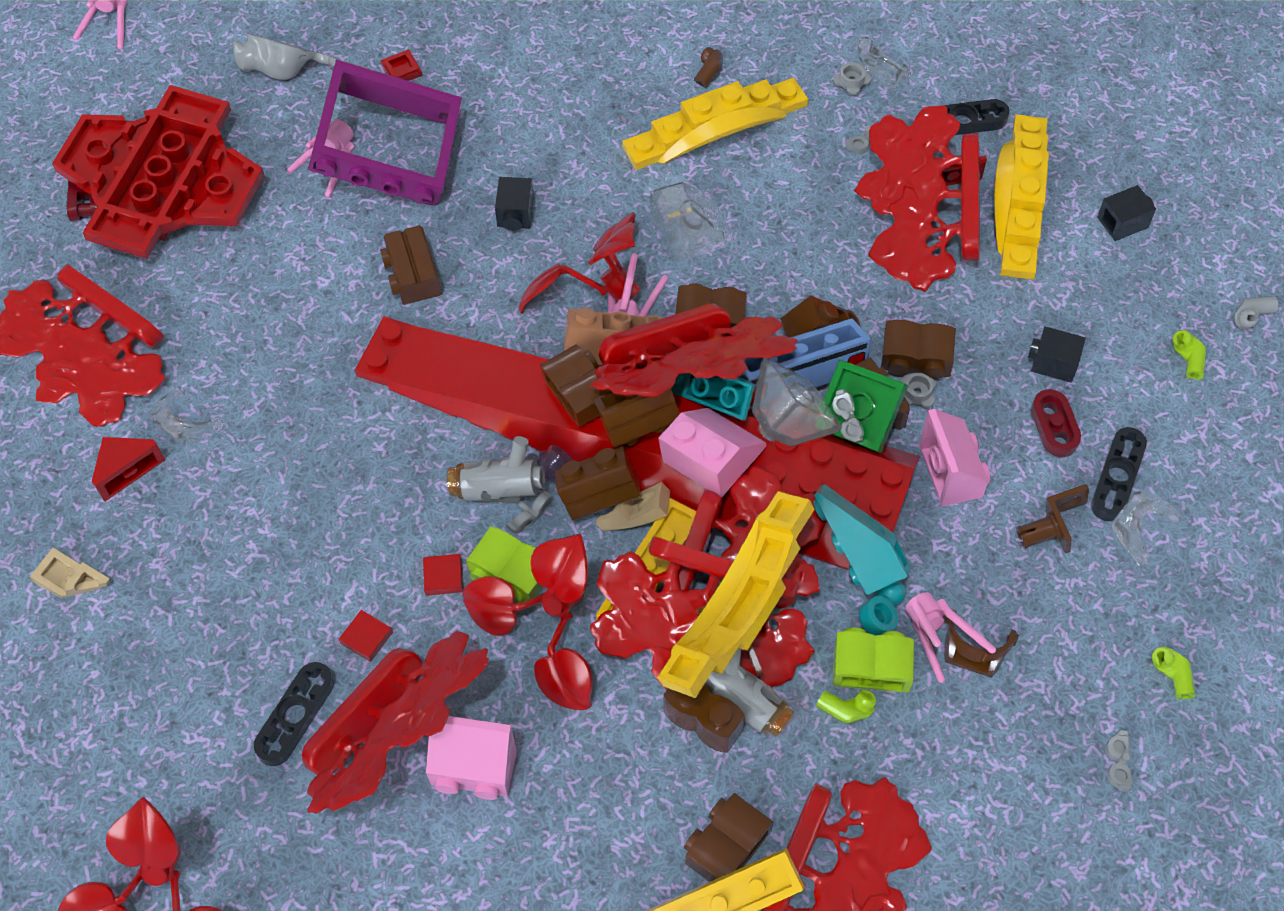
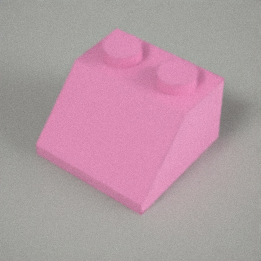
[658,408,766,497]
[919,409,990,506]
[426,716,517,800]

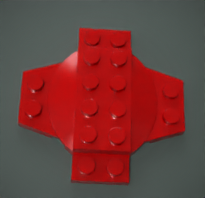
[52,85,264,259]

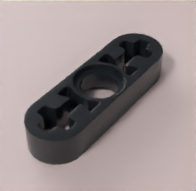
[945,99,1010,135]
[1091,427,1147,521]
[254,662,334,766]

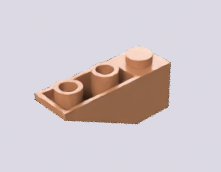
[563,308,662,366]

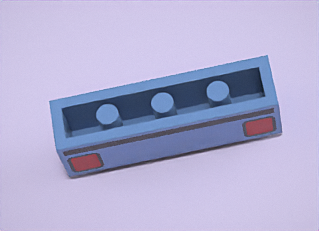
[741,318,871,409]

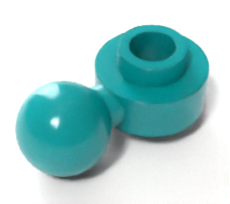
[859,581,906,636]

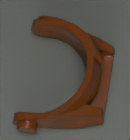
[944,610,1019,678]

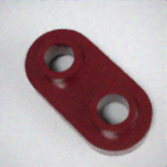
[1031,389,1081,457]

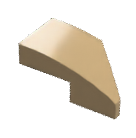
[596,481,670,531]
[30,548,110,598]

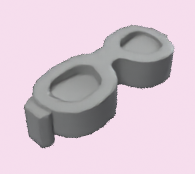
[845,126,870,155]
[832,389,864,443]
[506,489,553,534]
[1105,730,1132,792]

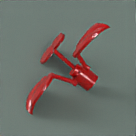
[519,212,640,314]
[462,534,593,710]
[58,797,222,911]

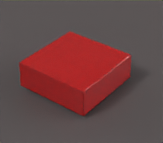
[380,49,422,81]
[423,554,463,596]
[339,610,393,662]

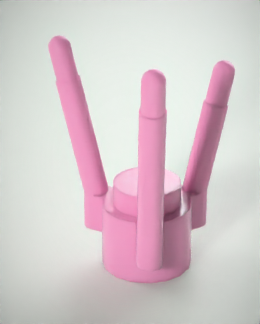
[73,0,127,49]
[287,119,355,197]
[608,253,668,317]
[905,592,996,683]

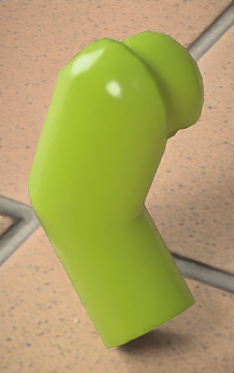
[1172,330,1206,380]
[1152,646,1196,699]
[816,690,877,723]

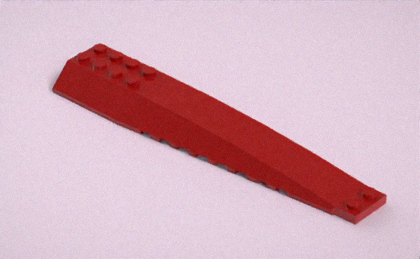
[354,316,920,570]

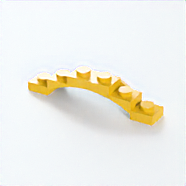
[622,77,808,170]
[994,114,1049,280]
[657,491,815,698]

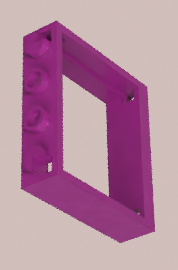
[308,59,462,205]

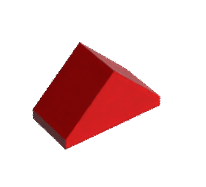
[91,437,165,502]

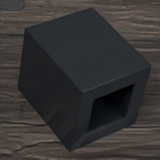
[495,177,534,231]
[1097,185,1156,241]
[1027,326,1086,383]

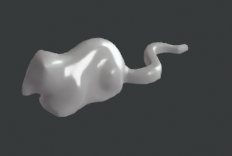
[233,33,369,80]

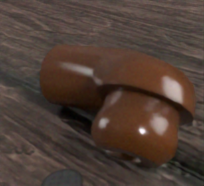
[694,47,723,88]

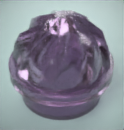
[537,445,573,482]

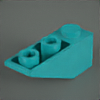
[666,353,755,420]
[814,484,911,595]

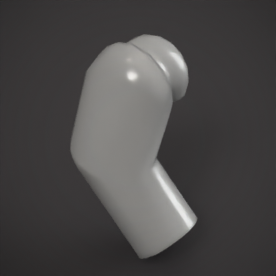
[1234,296,1278,330]

